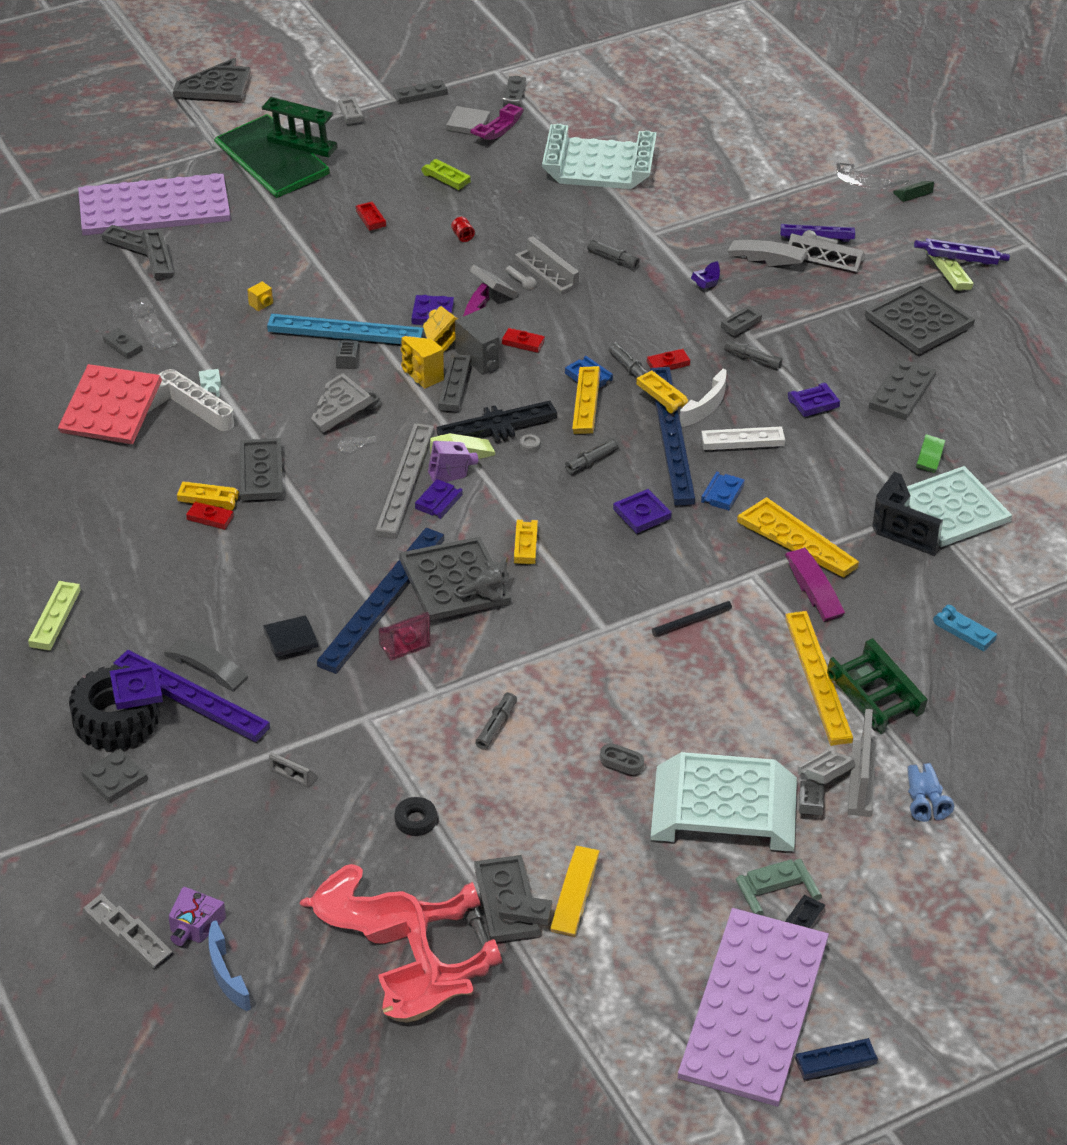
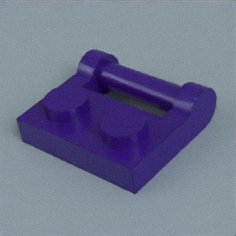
[788,382,840,417]

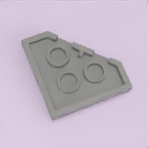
[311,373,373,432]

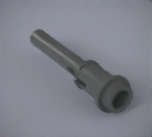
[465,907,489,949]

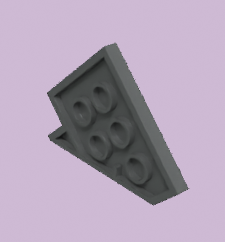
[173,58,251,101]

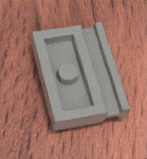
[798,749,855,784]

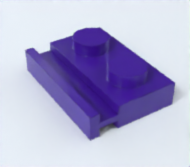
[415,479,463,519]

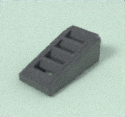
[336,340,359,368]

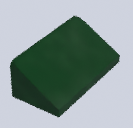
[893,181,934,202]

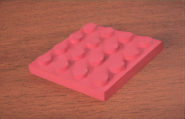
[58,364,162,444]

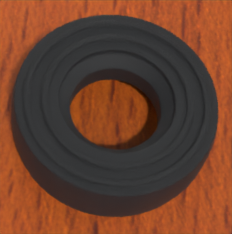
[394,797,437,836]

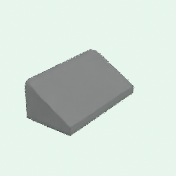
[269,752,318,787]

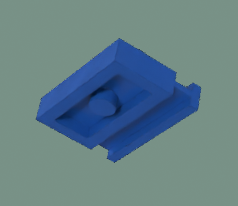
[565,356,613,388]
[701,471,745,511]

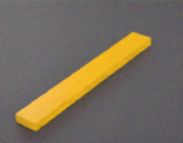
[785,611,853,746]

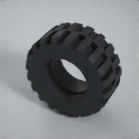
[69,665,160,751]

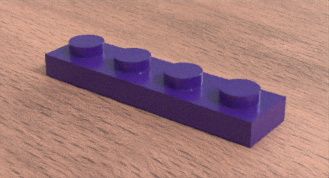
[780,224,855,242]

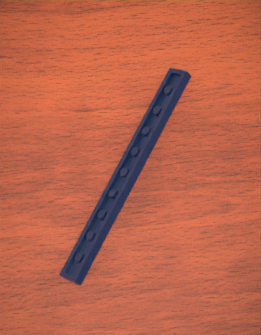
[650,367,695,505]
[317,528,444,674]

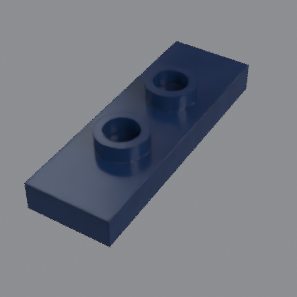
[795,1038,878,1080]

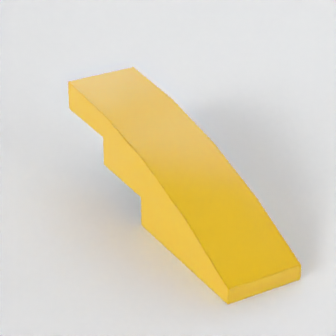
[551,845,600,937]

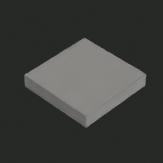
[446,106,490,135]
[470,264,519,299]

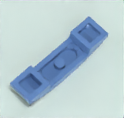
[208,920,251,1011]

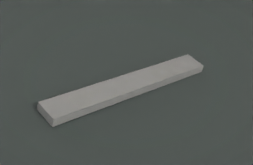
[375,423,434,539]

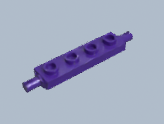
[914,238,1010,265]

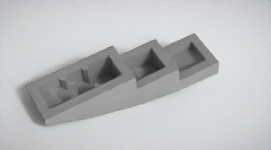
[727,240,807,266]
[82,893,172,969]

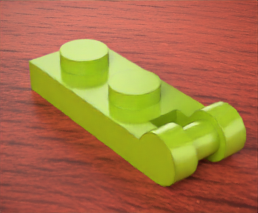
[421,159,471,190]

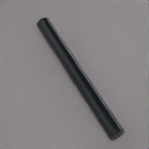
[652,601,732,637]

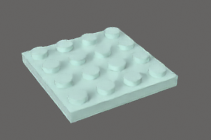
[907,466,1012,547]

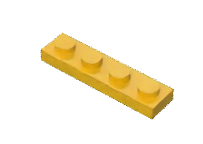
[572,366,600,434]

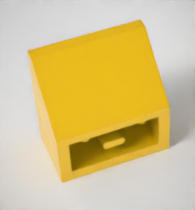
[401,336,444,389]

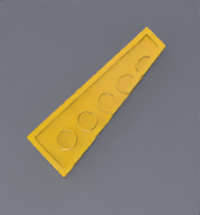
[737,497,859,577]

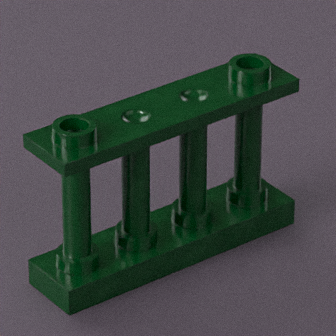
[262,97,338,158]
[827,638,928,734]

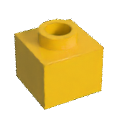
[247,281,273,311]

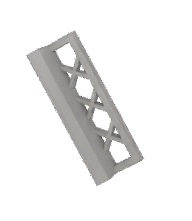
[788,234,865,273]
[515,236,579,295]

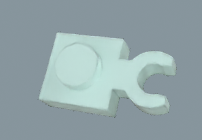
[199,369,221,397]

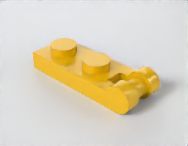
[636,370,688,413]
[177,481,239,510]
[514,519,538,564]

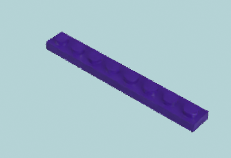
[113,650,270,742]

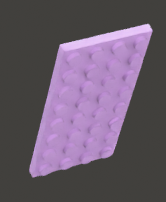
[78,173,230,235]
[677,908,829,1107]

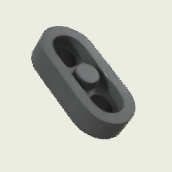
[600,744,644,775]

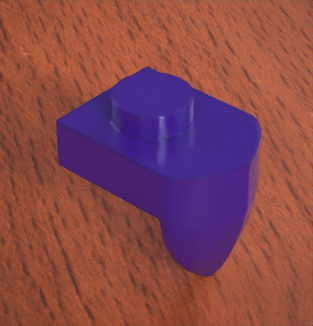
[691,261,720,289]

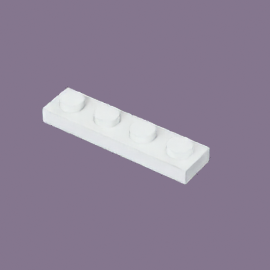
[701,427,785,450]

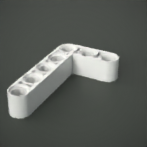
[147,369,234,431]

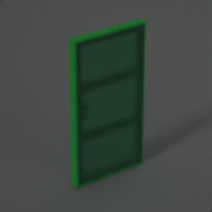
[214,114,330,198]

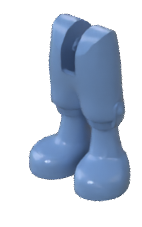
[907,763,955,822]

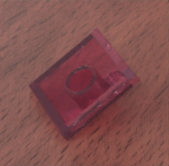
[378,612,431,661]

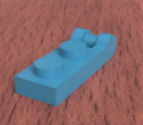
[933,604,997,652]

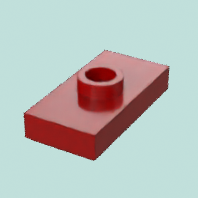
[356,201,386,231]
[502,328,545,353]
[647,349,691,370]
[186,501,234,530]

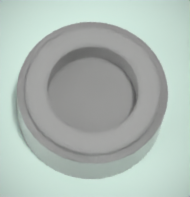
[520,434,540,453]

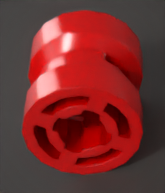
[451,216,475,242]

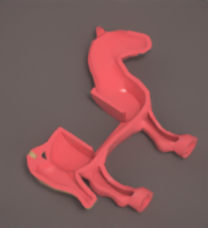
[300,864,503,1022]

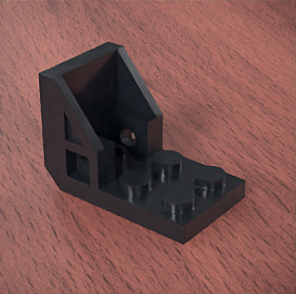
[872,472,943,556]

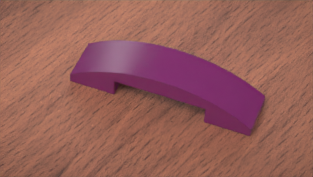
[470,103,524,140]

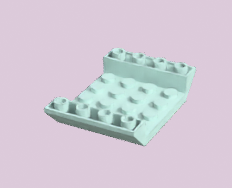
[542,124,657,189]
[650,752,797,852]

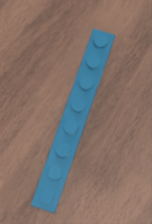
[267,314,424,344]

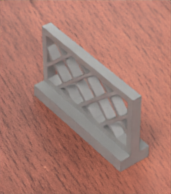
[847,709,876,817]

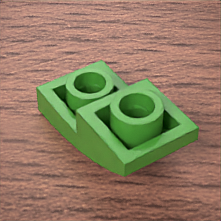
[916,434,945,473]

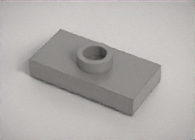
[338,98,363,124]

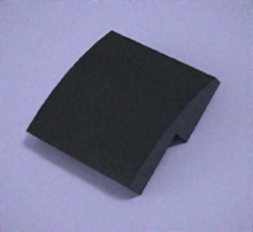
[263,615,319,657]

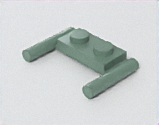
[736,859,822,916]

